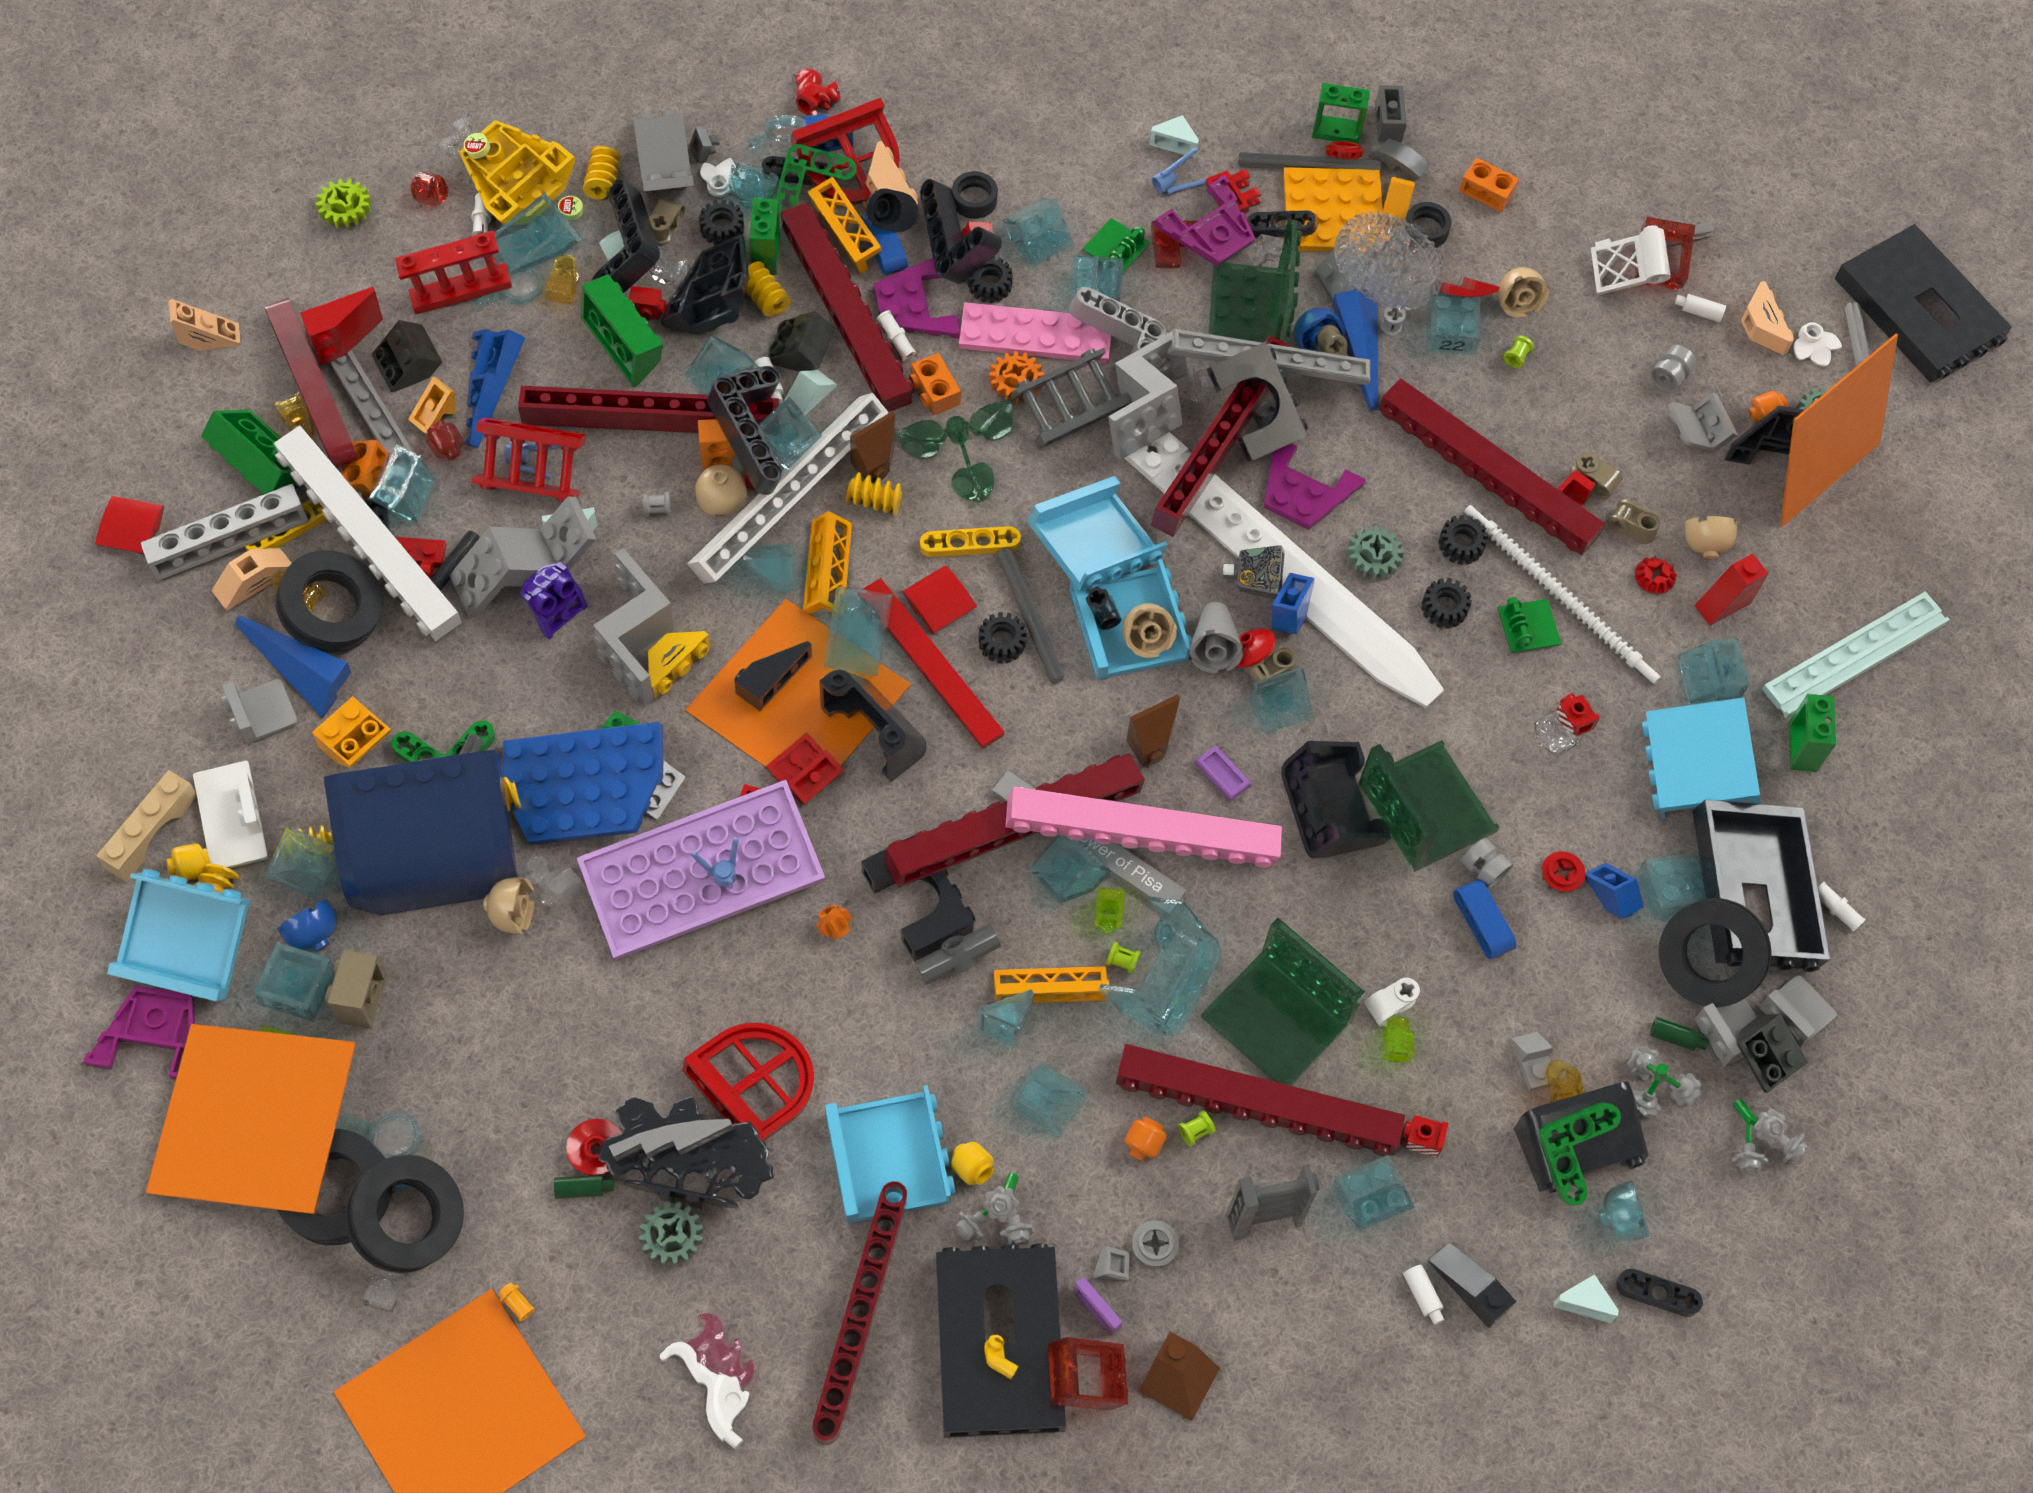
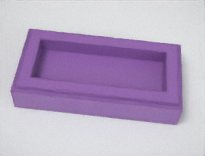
[1195,745,1251,802]
[1074,1277,1123,1335]

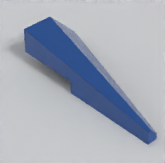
[1332,289,1378,412]
[465,329,526,448]
[235,615,351,718]

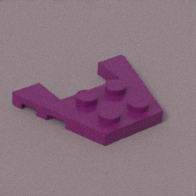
[1153,175,1255,267]
[874,257,960,338]
[1263,443,1366,530]
[83,985,195,1080]

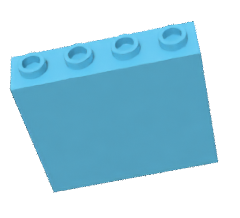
[1027,476,1167,591]
[1069,559,1192,680]
[1642,698,1761,819]
[107,869,250,1001]
[825,1085,955,1224]

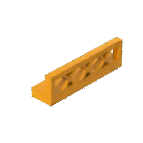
[808,177,882,274]
[803,511,852,616]
[994,966,1110,1004]

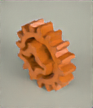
[989,351,1044,403]

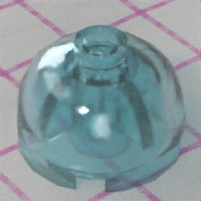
[728,163,779,208]
[1598,1181,1649,1241]

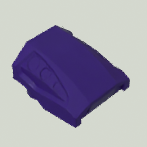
[521,563,588,640]

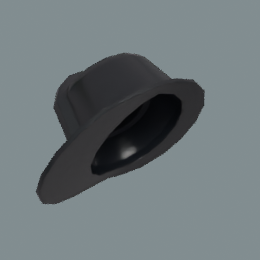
[862,188,918,232]

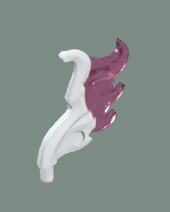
[660,1313,754,1450]

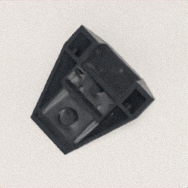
[661,234,749,335]
[1724,405,1804,465]

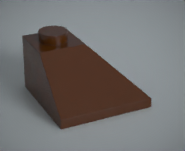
[850,411,896,483]
[1126,694,1180,766]
[1139,1331,1220,1421]

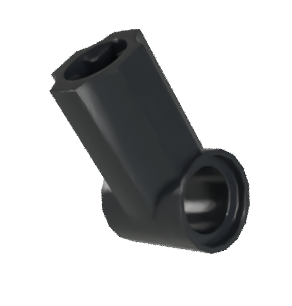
[1085,586,1122,630]

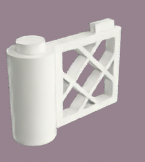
[1591,225,1671,295]

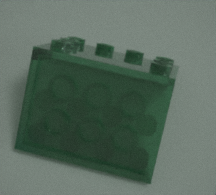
[1208,220,1302,343]
[1358,740,1499,872]
[1201,917,1365,1086]

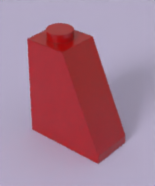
[1695,553,1769,626]

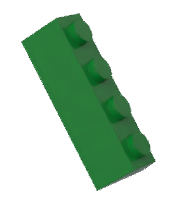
[580,274,663,388]
[201,409,299,495]

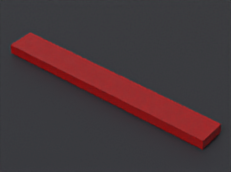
[859,578,1004,750]

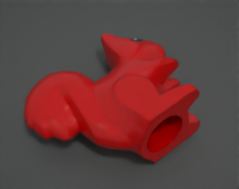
[795,68,841,116]

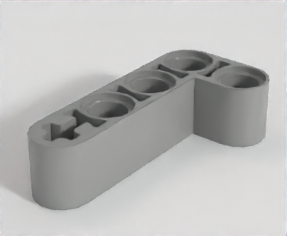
[1069,287,1166,354]

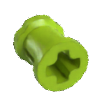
[1503,335,1534,368]
[1106,942,1141,975]
[1177,1111,1216,1147]

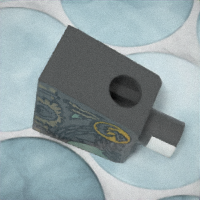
[1223,545,1285,599]

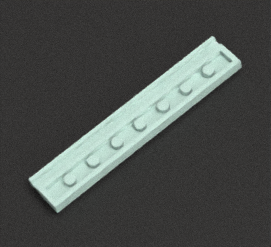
[1762,591,1950,719]

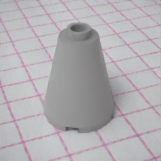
[1189,602,1243,673]

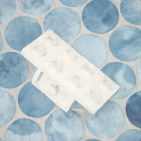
[193,761,268,869]

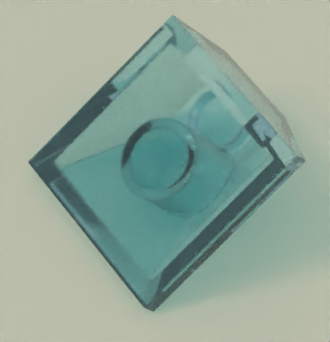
[685,335,759,395]
[758,396,822,470]
[743,543,798,592]
[264,826,336,899]
[1029,835,1111,903]
[1010,1062,1090,1139]

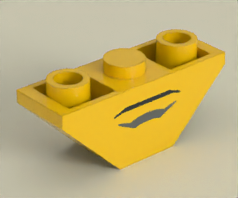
[648,631,710,699]

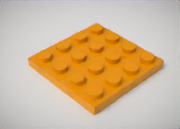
[1283,167,1386,253]

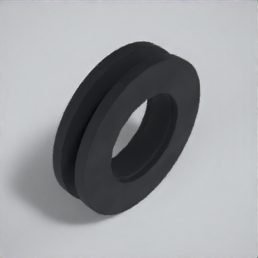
[276,550,383,653]
[1659,898,1772,1007]
[278,1129,393,1246]
[345,1155,464,1273]

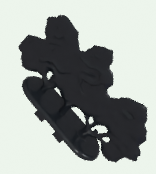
[598,1096,774,1209]

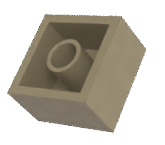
[326,950,386,1029]

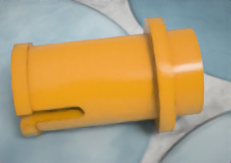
[498,1282,535,1322]

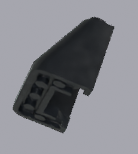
[819,669,926,782]
[1281,741,1392,858]
[1514,1081,1649,1193]

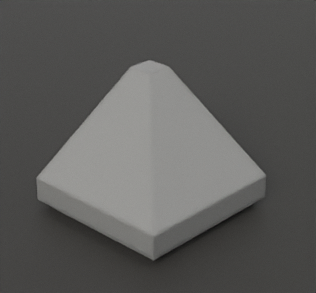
[1094,1246,1130,1281]

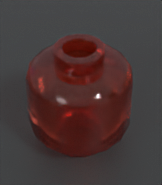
[411,171,449,207]
[425,420,465,461]

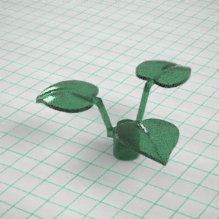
[897,400,1013,502]

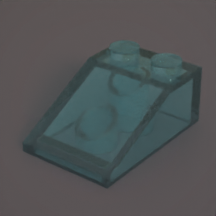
[495,193,582,274]
[824,586,893,676]
[1636,855,1706,922]

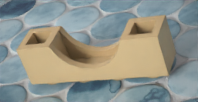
[96,770,197,883]

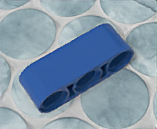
[861,214,908,275]
[1453,879,1516,960]

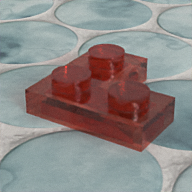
[1151,220,1199,268]

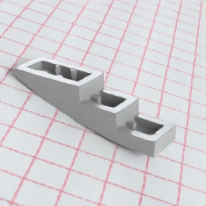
[609,1119,734,1161]

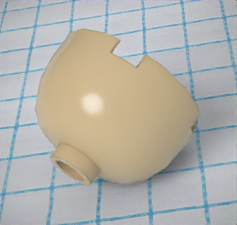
[1497,267,1549,318]
[695,464,747,517]
[1685,516,1738,559]
[1122,603,1177,658]
[483,877,534,934]

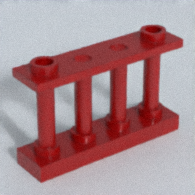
[395,231,513,315]
[472,417,586,502]

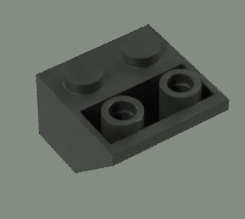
[767,310,835,372]
[371,320,442,392]
[1737,1014,1808,1093]

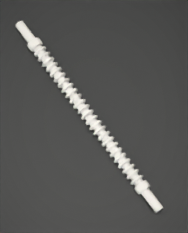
[1464,505,1661,684]

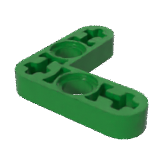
[775,144,856,213]
[391,720,495,763]
[1539,1102,1621,1206]

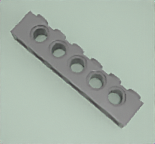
[141,484,309,581]

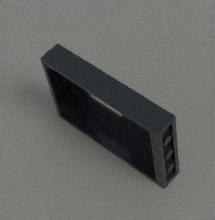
[1834,224,2012,383]
[1692,800,1830,972]
[936,1243,1066,1438]

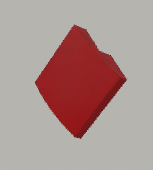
[1436,277,1500,297]
[95,496,164,554]
[902,565,977,634]
[765,732,844,805]

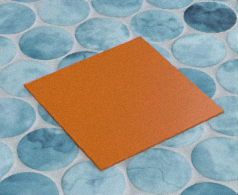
[1780,334,1898,527]
[685,599,911,799]
[146,1024,356,1214]
[333,1289,586,1493]

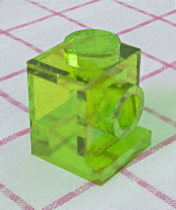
[1094,887,1125,933]
[1382,1017,1415,1063]

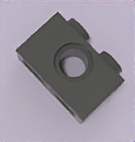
[1375,85,1407,142]

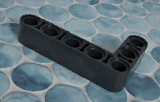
[591,178,660,293]
[920,179,1002,284]
[707,366,783,495]

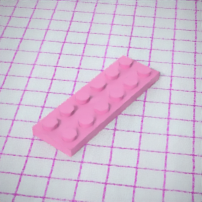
[959,302,1111,364]

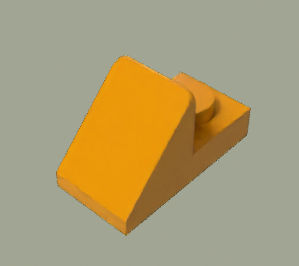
[1382,177,1415,223]
[408,377,456,435]

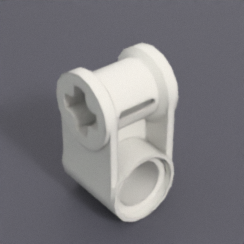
[1364,978,1420,1027]

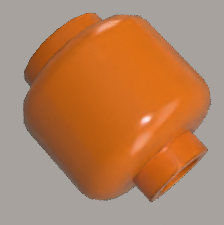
[1748,390,1788,423]
[1124,1116,1167,1162]

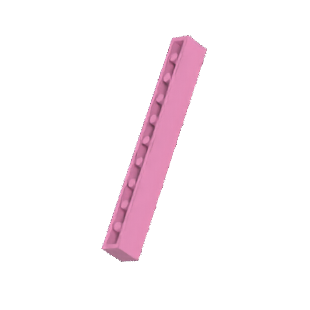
[1005,787,1282,868]

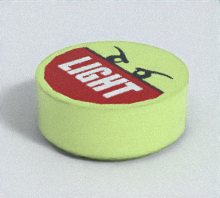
[464,133,490,159]
[558,196,583,221]

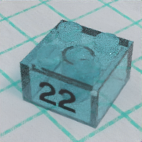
[1425,294,1481,355]
[253,942,334,1022]

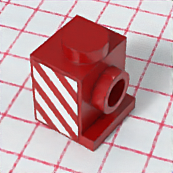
[1555,693,1600,739]
[1402,1115,1449,1158]

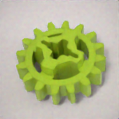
[316,178,372,229]

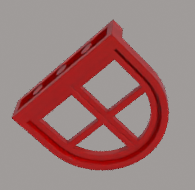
[790,97,900,204]
[682,1023,814,1142]

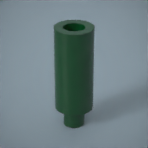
[1650,1017,1709,1051]
[554,1175,614,1199]

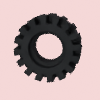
[699,200,745,246]
[968,256,1013,303]
[1438,515,1488,565]
[1421,578,1472,629]
[978,612,1027,664]

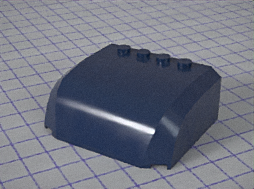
[323,750,518,916]

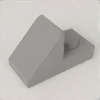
[1510,1032,1558,1092]

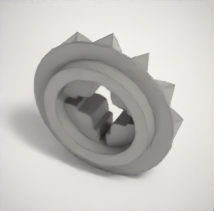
[1132,1220,1179,1268]

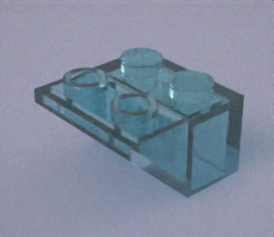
[1003,198,1074,266]
[1069,255,1123,305]
[368,444,436,523]
[1678,638,1749,703]
[1331,1155,1414,1231]

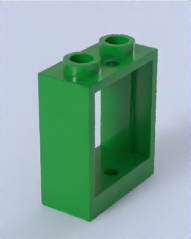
[1312,83,1370,144]
[749,198,780,275]
[1788,694,1836,772]

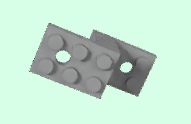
[633,110,694,191]
[1108,331,1188,460]
[449,497,596,618]
[593,548,674,706]

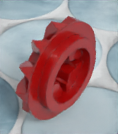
[1325,141,1364,160]
[1635,555,1677,594]
[1541,851,1586,893]

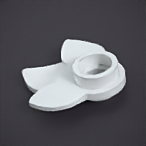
[700,158,749,197]
[1793,322,1842,367]

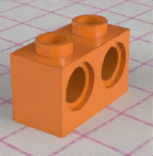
[1459,158,1519,213]
[909,353,961,415]
[698,419,737,470]
[341,440,390,499]

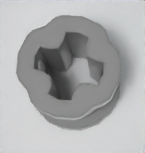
[1380,305,1406,336]
[643,492,672,517]

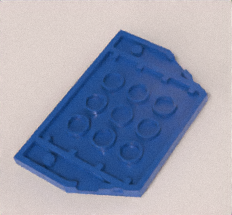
[503,722,663,844]

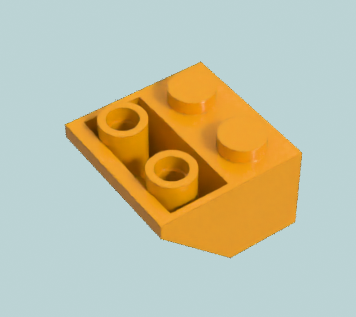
[312,696,391,768]

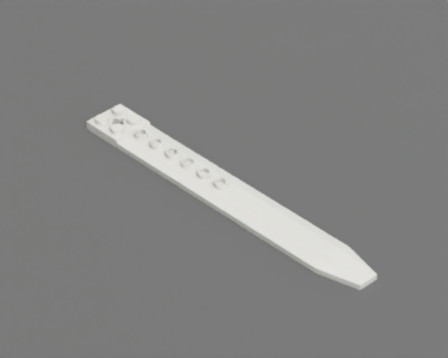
[1125,432,1444,708]

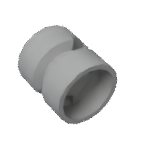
[1650,345,1697,392]
[1461,838,1513,890]

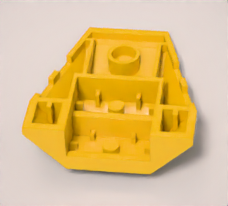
[459,120,576,224]

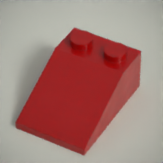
[300,286,383,365]

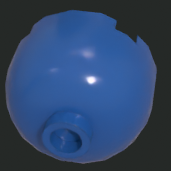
[1293,307,1345,351]
[277,899,337,952]

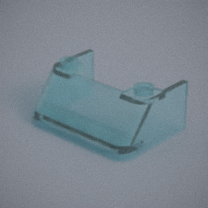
[1098,896,1221,1036]

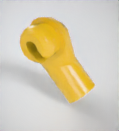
[984,1335,1019,1379]

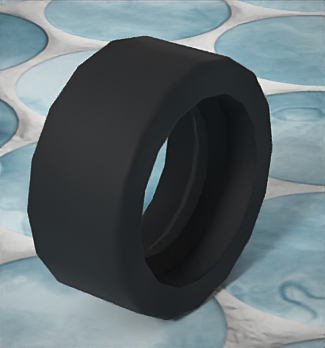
[952,171,998,219]
[1403,202,1452,249]

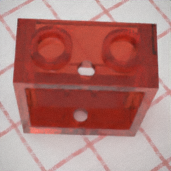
[1634,217,1695,289]
[1048,1337,1128,1411]

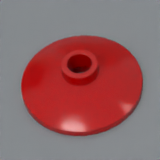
[1236,628,1276,668]
[566,1119,622,1175]

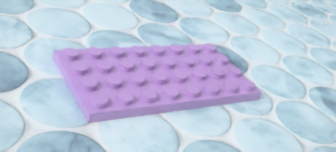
[577,780,826,961]

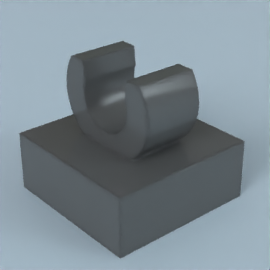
[689,128,720,163]

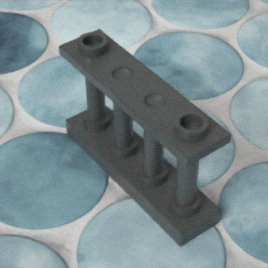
[1011,348,1132,449]
[1226,1164,1320,1241]

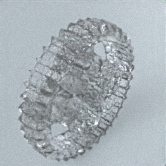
[1334,211,1446,311]

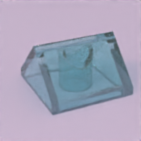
[1248,667,1314,734]
[977,989,1034,1048]

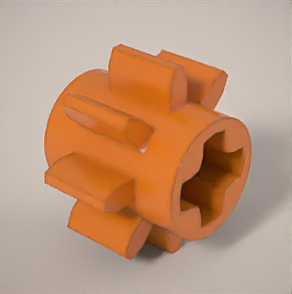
[816,904,853,939]

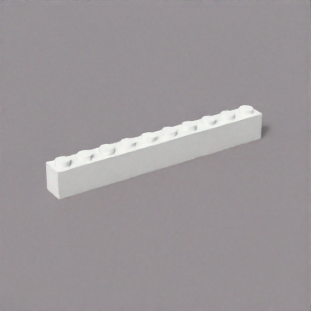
[687,393,888,584]
[274,425,462,641]

